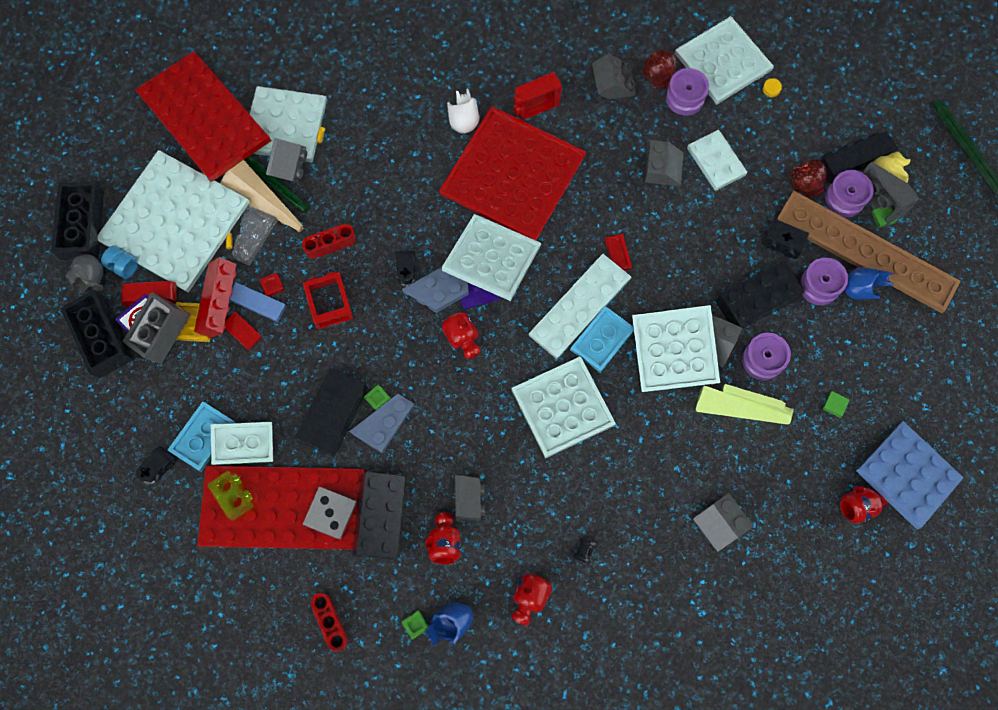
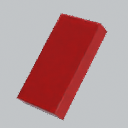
[605,234,632,271]
[225,311,262,351]

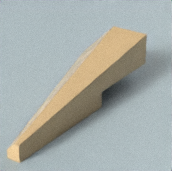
[220,160,304,232]

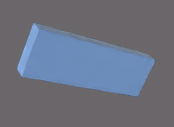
[229,282,287,323]

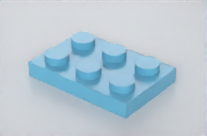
[570,306,634,373]
[168,402,236,472]

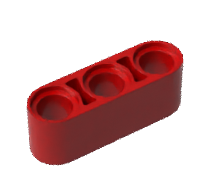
[302,224,356,259]
[121,281,177,307]
[311,593,349,651]

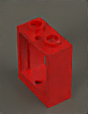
[513,72,562,121]
[303,272,354,330]

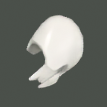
[447,89,479,133]

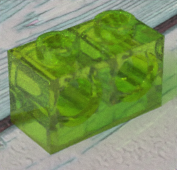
[207,471,254,521]

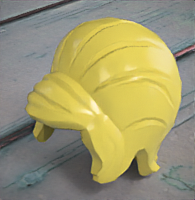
[873,152,911,183]

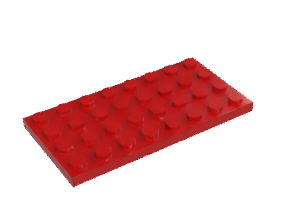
[135,51,271,182]
[198,466,365,550]

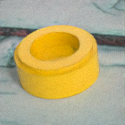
[763,78,782,97]

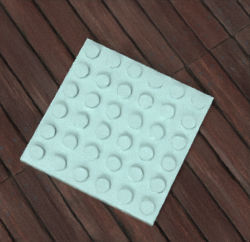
[98,150,250,293]

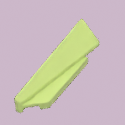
[695,384,794,424]

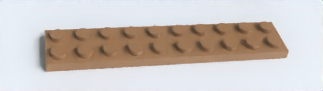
[777,191,961,313]

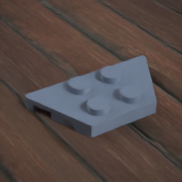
[402,267,469,313]

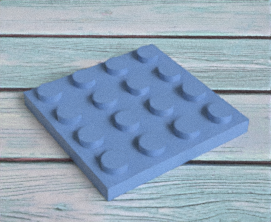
[856,421,964,530]

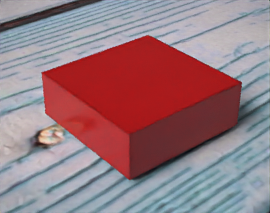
[259,273,285,297]

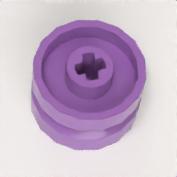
[666,68,709,116]
[825,170,874,218]
[799,258,848,305]
[742,333,791,381]

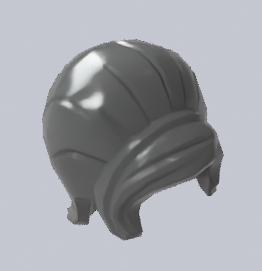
[66,254,104,293]

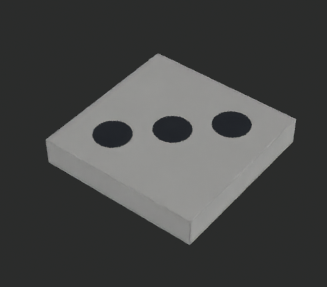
[303,487,357,540]

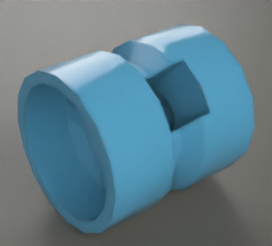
[101,245,139,279]

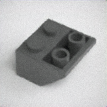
[592,53,636,99]

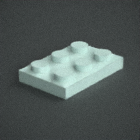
[687,130,747,191]
[211,422,273,465]

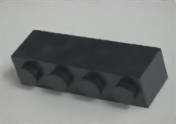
[818,131,898,183]

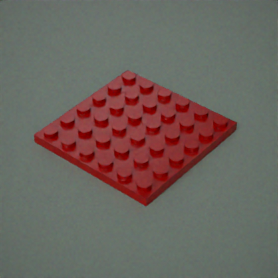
[439,106,586,241]

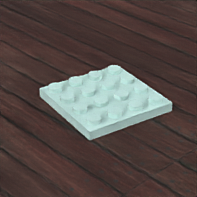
[675,17,774,104]
[250,86,327,162]
[442,214,541,301]
[632,305,720,392]
[511,356,616,459]

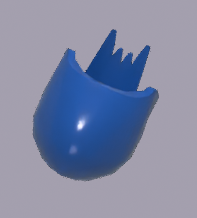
[844,267,894,300]
[424,602,473,646]

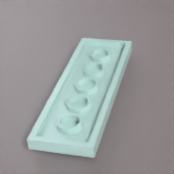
[529,254,631,359]

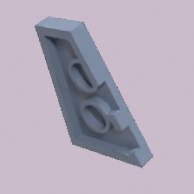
[349,394,415,453]

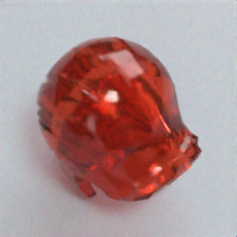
[643,50,676,89]
[791,160,827,198]

